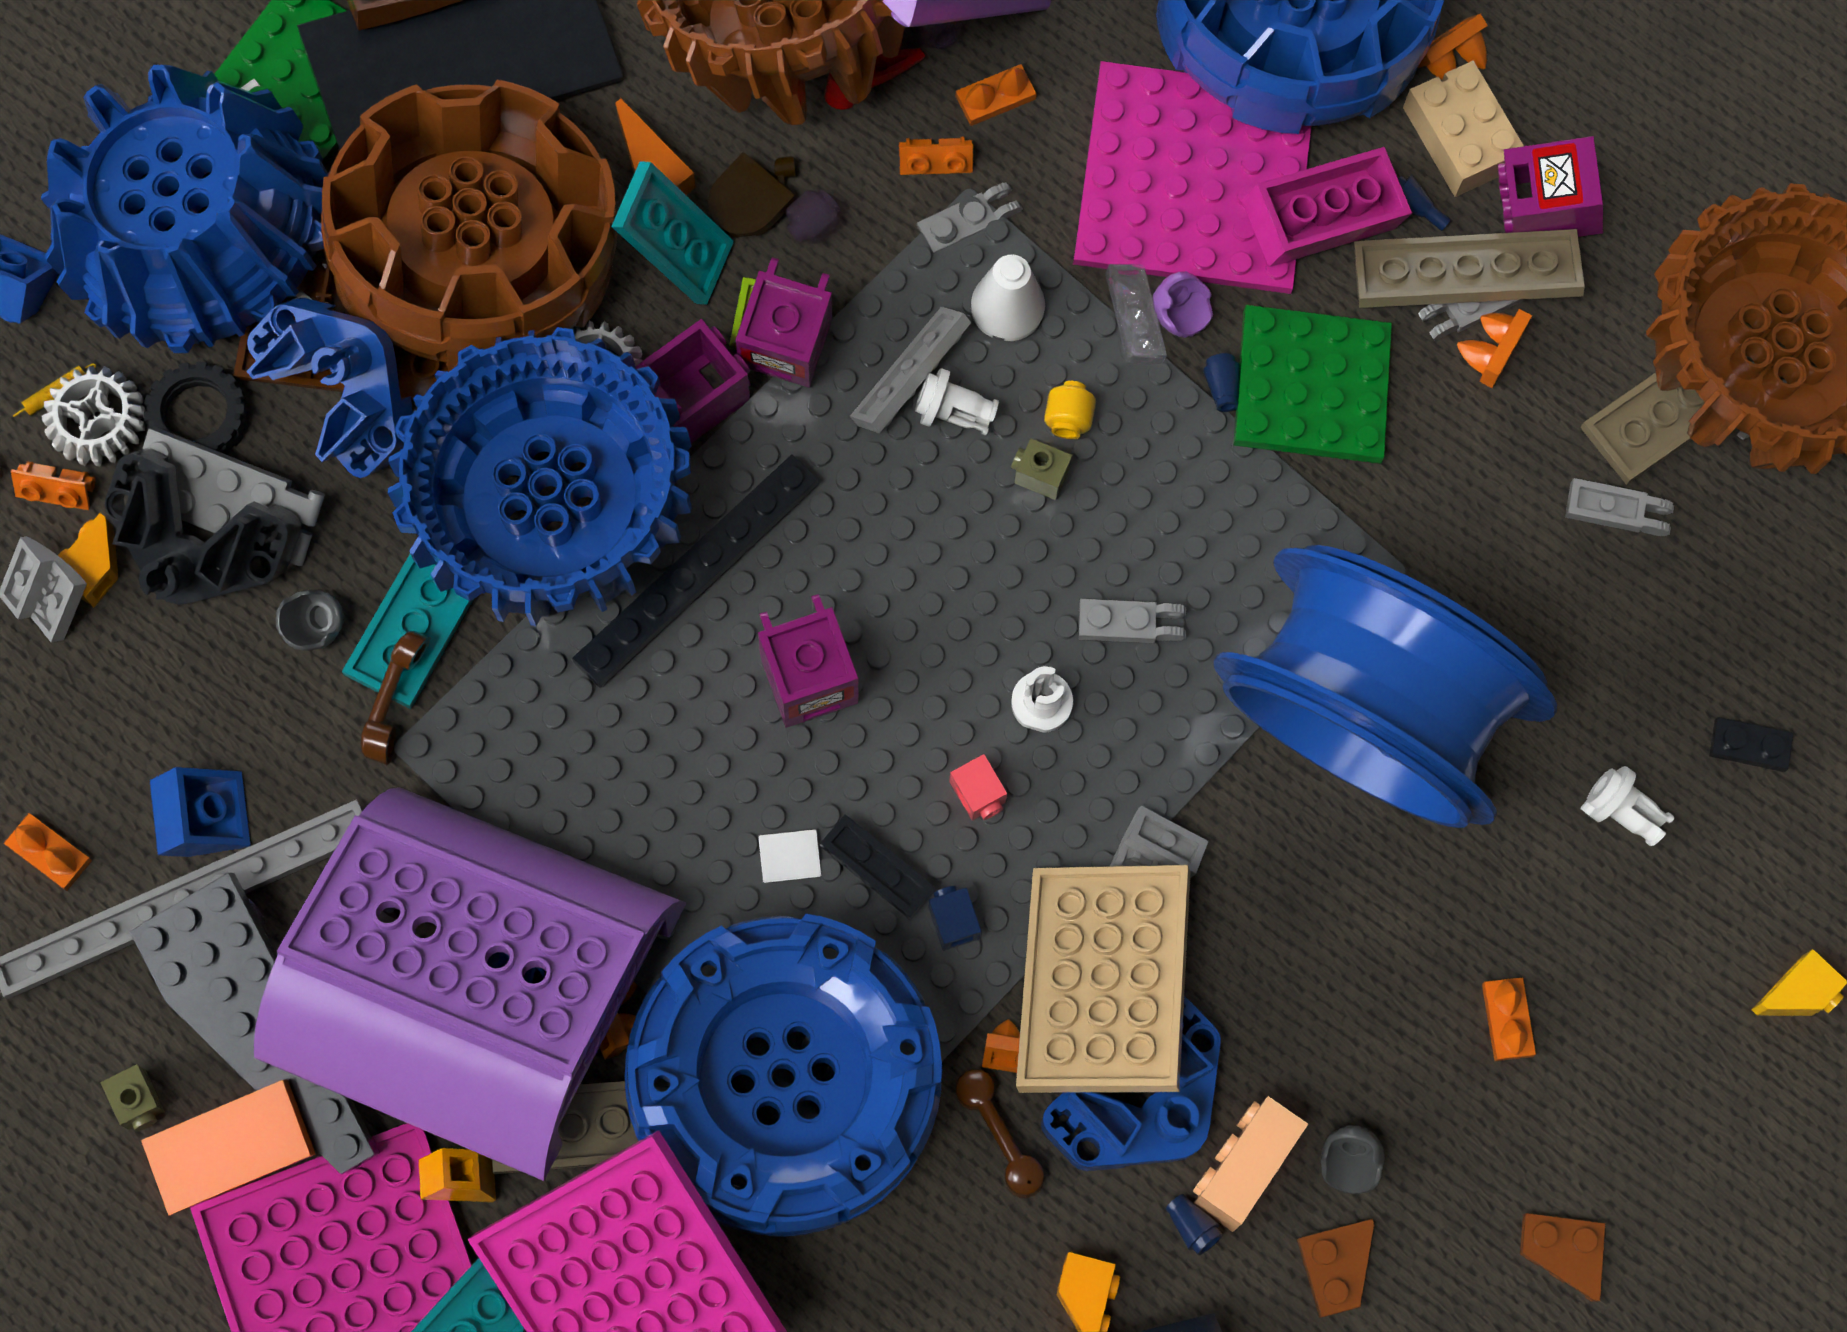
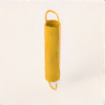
[13,364,96,417]

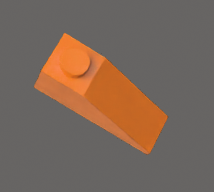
[615,98,696,195]

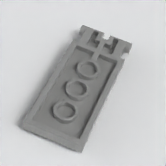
[128,427,325,566]

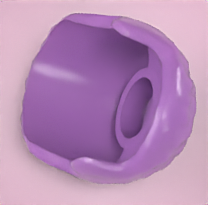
[1153,271,1213,338]

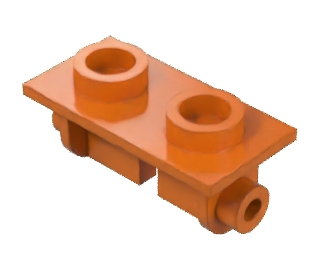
[899,136,973,175]
[11,461,96,510]

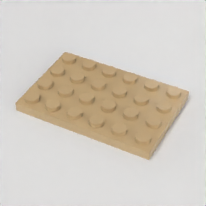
[1016,865,1190,1093]

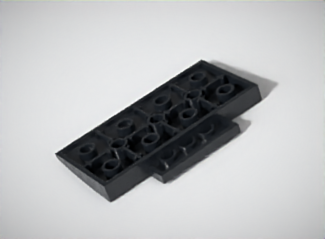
[297,0,623,150]

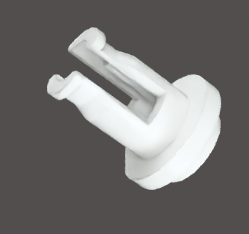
[915,368,999,436]
[1011,666,1073,733]
[1581,766,1674,846]

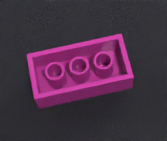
[1242,147,1412,267]

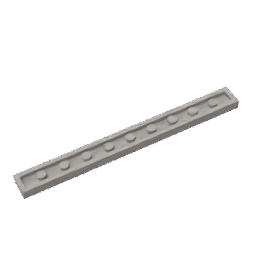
[0,799,362,1000]

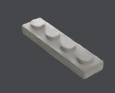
[850,307,971,433]

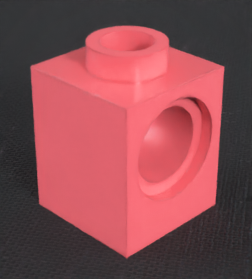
[949,754,1007,821]

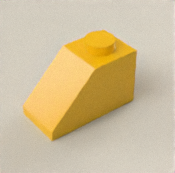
[1752,949,1847,1016]

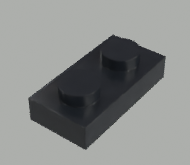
[1709,717,1793,772]

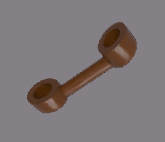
[361,631,431,765]
[956,1069,1045,1198]

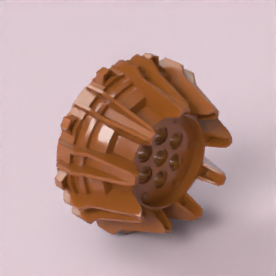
[637,0,905,125]
[1646,183,1847,474]

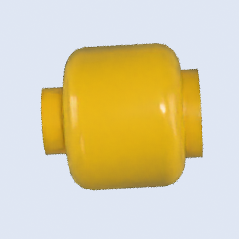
[1044,381,1096,439]

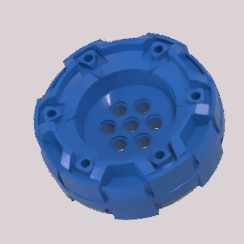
[1156,0,1444,134]
[625,913,942,1237]

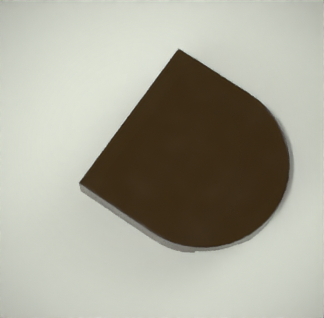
[708,152,797,238]

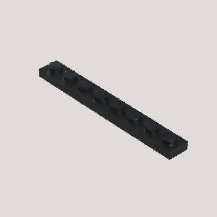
[572,454,819,688]

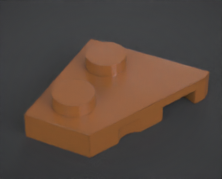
[1520,1213,1605,1302]
[1297,1219,1374,1318]

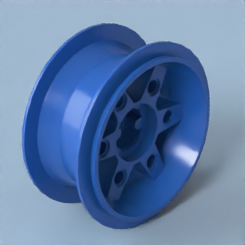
[1213,545,1557,828]

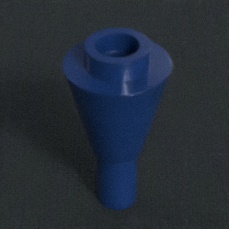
[1398,174,1451,231]

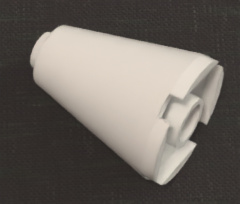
[971,255,1045,341]

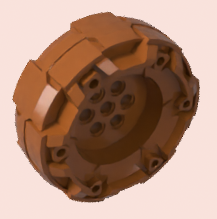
[321,79,618,371]

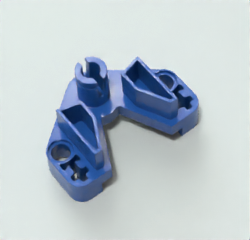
[246,298,413,478]
[1041,997,1221,1171]

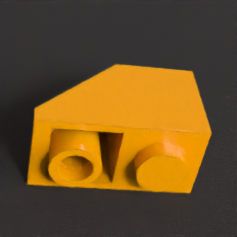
[58,513,118,608]
[419,1148,496,1202]
[1056,1252,1120,1332]

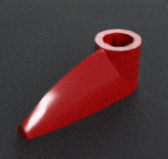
[824,48,925,110]

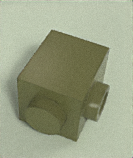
[1011,438,1072,500]
[100,1064,165,1131]

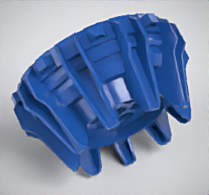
[41,65,329,353]
[388,327,692,626]

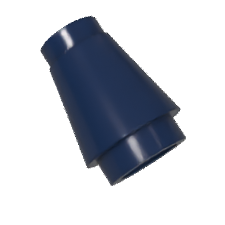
[1203,353,1240,412]
[1165,1194,1223,1255]

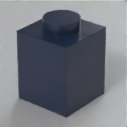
[928,886,982,951]

